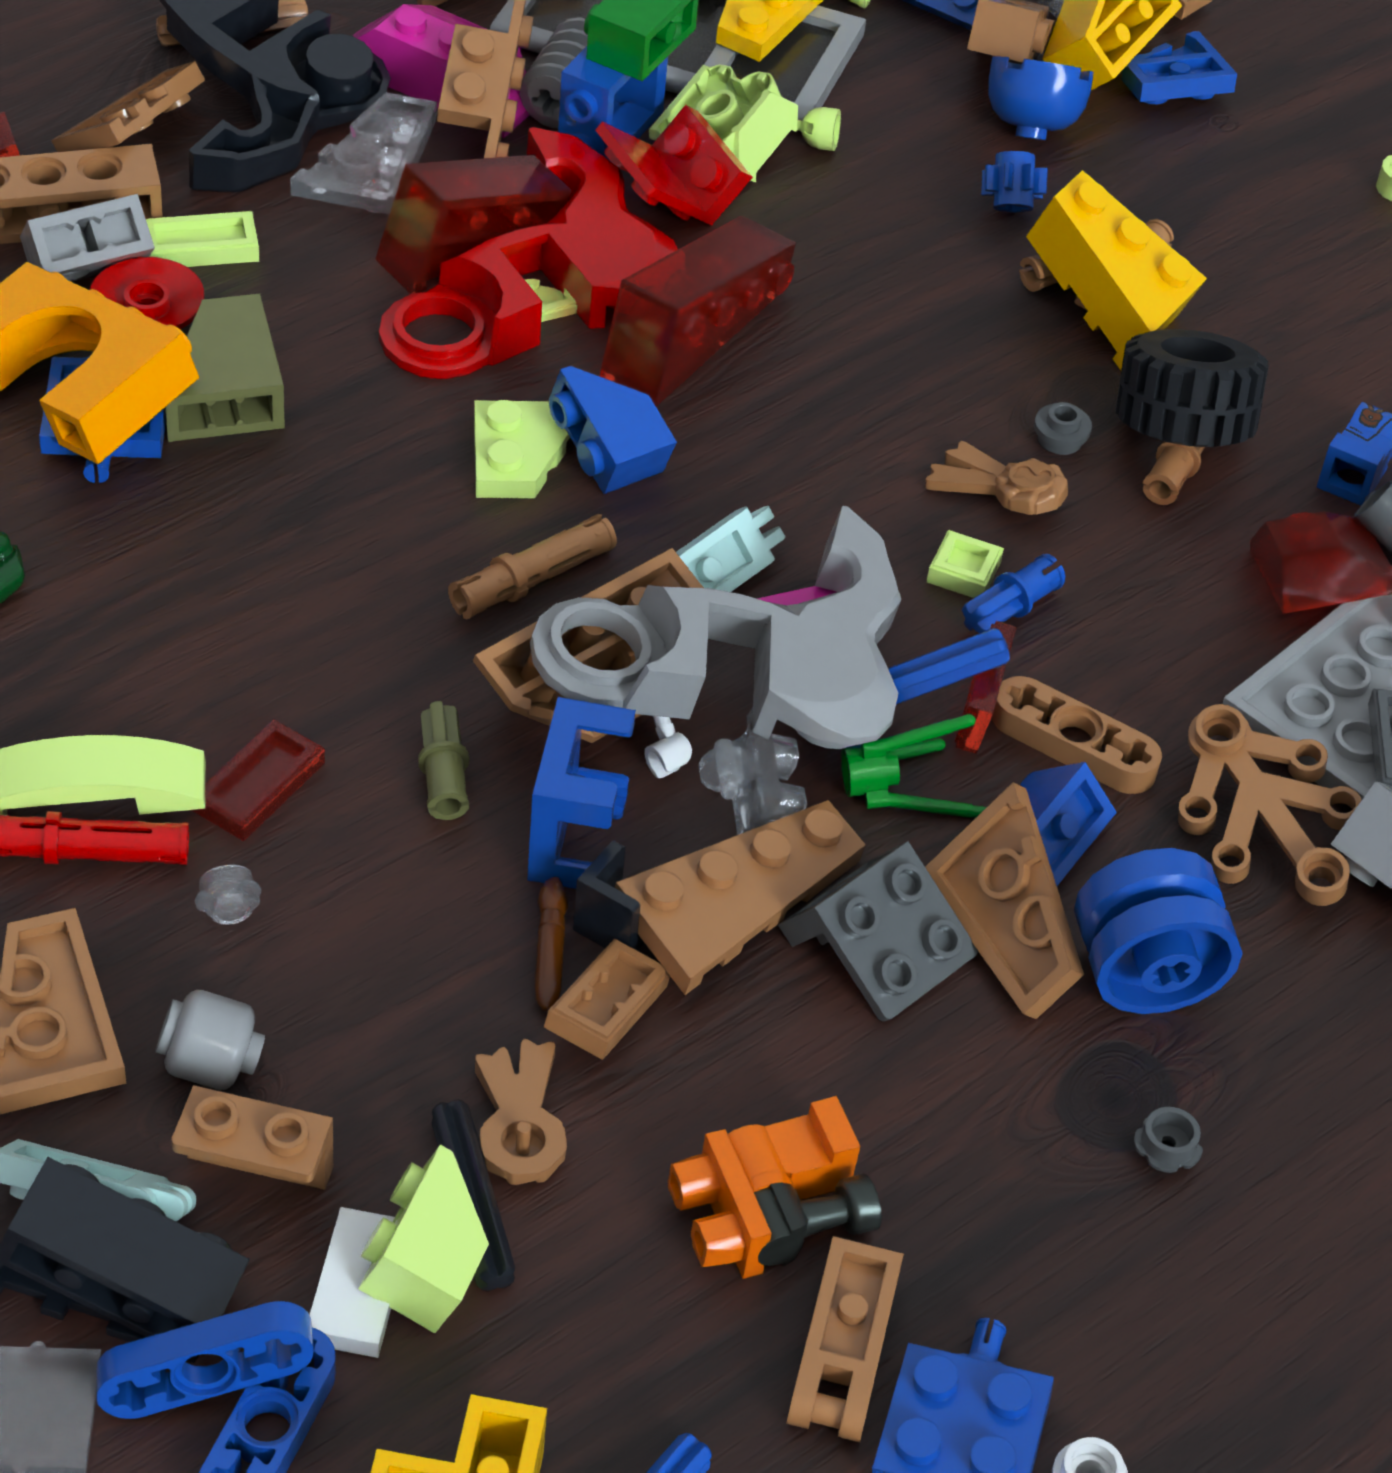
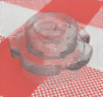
[195,865,262,925]

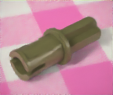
[418,701,469,820]

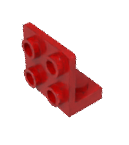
[595,105,753,226]

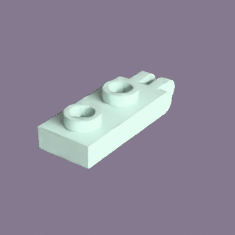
[676,506,785,592]
[0,1139,196,1221]

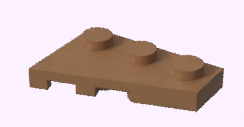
[925,782,1084,1019]
[0,908,126,1115]

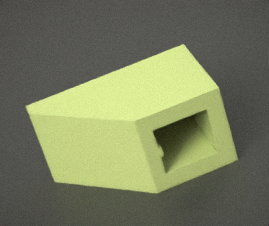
[358,1145,489,1333]

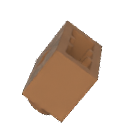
[967,0,1055,62]

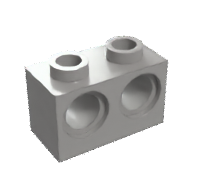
[20,194,155,282]

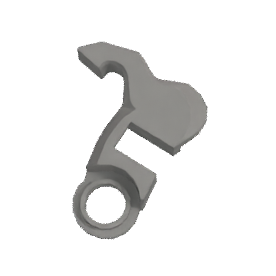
[530,506,902,749]

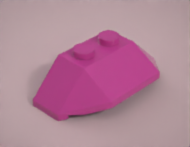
[353,4,530,138]

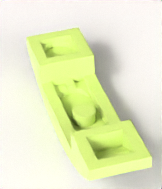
[0,735,206,815]

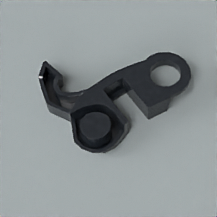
[159,0,391,193]

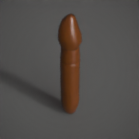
[535,876,568,1011]

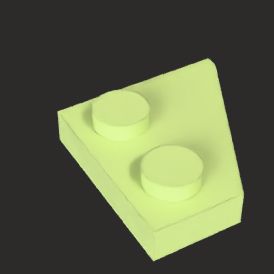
[474,400,570,498]

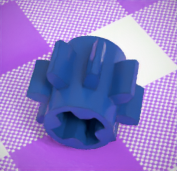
[981,151,1048,213]

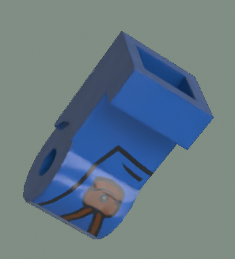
[1316,402,1392,506]

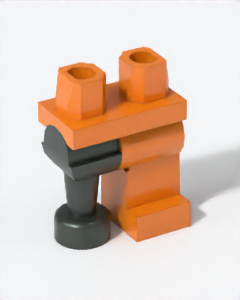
[668,1096,882,1279]

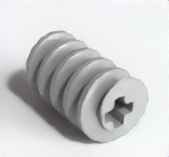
[520,17,588,128]

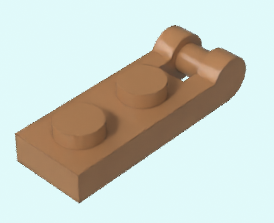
[787,1236,904,1442]

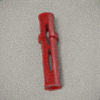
[0,811,190,865]

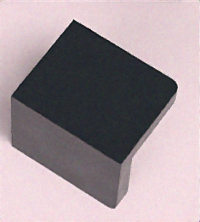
[573,840,644,951]

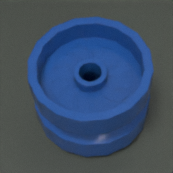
[1074,848,1243,1014]

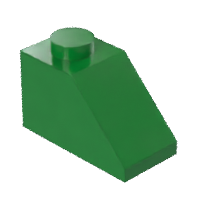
[584,0,698,81]

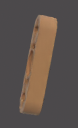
[991,676,1162,794]

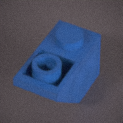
[549,366,677,494]

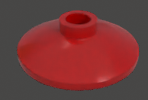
[89,257,205,329]

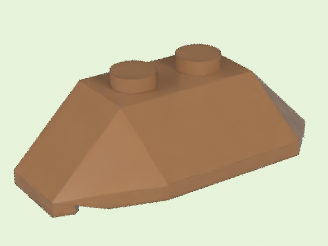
[473,548,704,743]

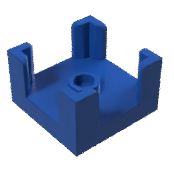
[527,697,636,889]

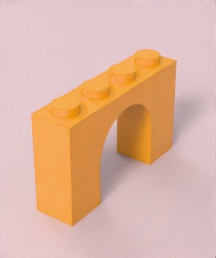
[0,262,200,464]

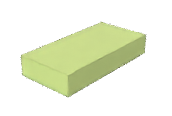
[146,211,259,267]

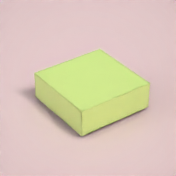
[927,530,1004,598]

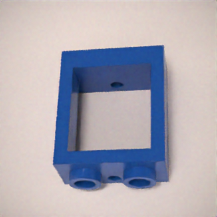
[558,46,668,161]

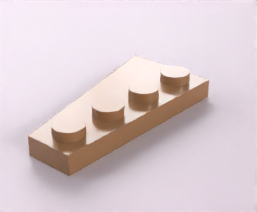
[615,800,866,995]

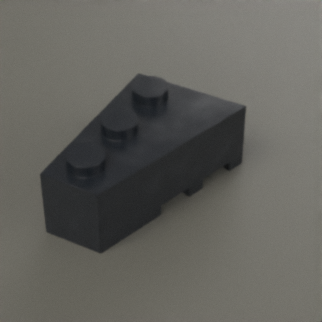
[0,1157,250,1363]

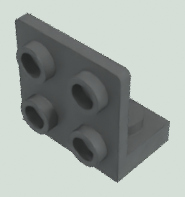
[778,841,978,1022]

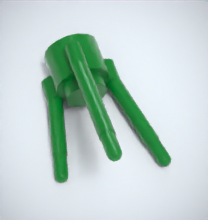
[841,714,987,818]

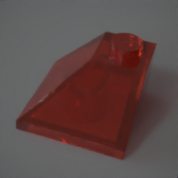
[1250,511,1392,614]

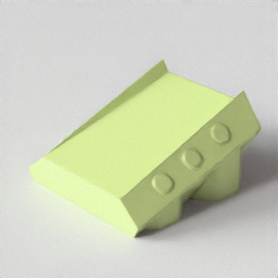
[649,64,798,182]

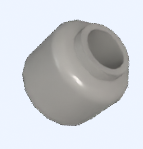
[155,990,265,1090]

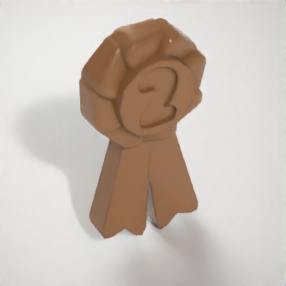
[926,441,1068,515]
[475,1039,567,1185]

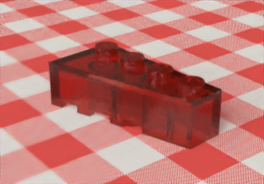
[600,215,796,407]

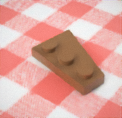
[51,61,205,152]

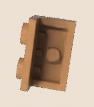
[172,1085,334,1190]

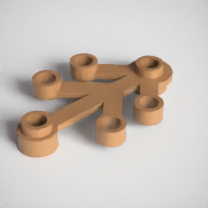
[1178,704,1362,906]

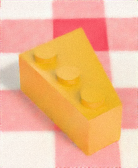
[1042,0,1182,90]
[1026,170,1207,370]

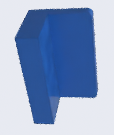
[1020,762,1117,886]

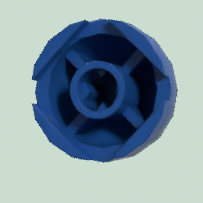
[988,56,1094,140]

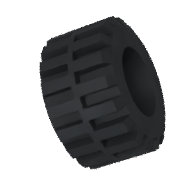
[1115,329,1269,447]

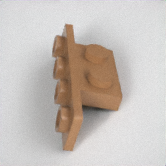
[437,0,534,193]

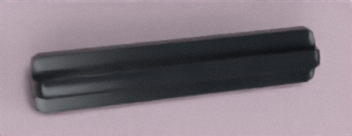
[431,1099,515,1292]

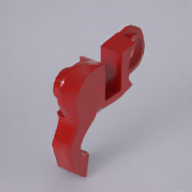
[379,127,685,379]

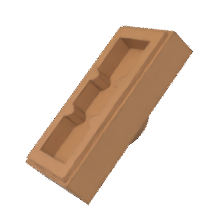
[544,939,670,1060]

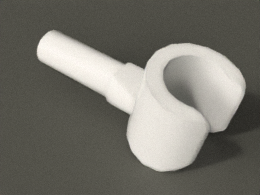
[645,716,692,778]

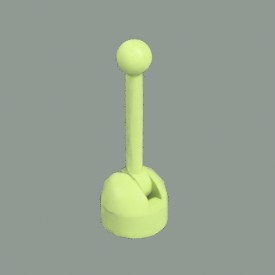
[797,107,841,151]

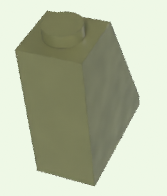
[165,293,285,442]

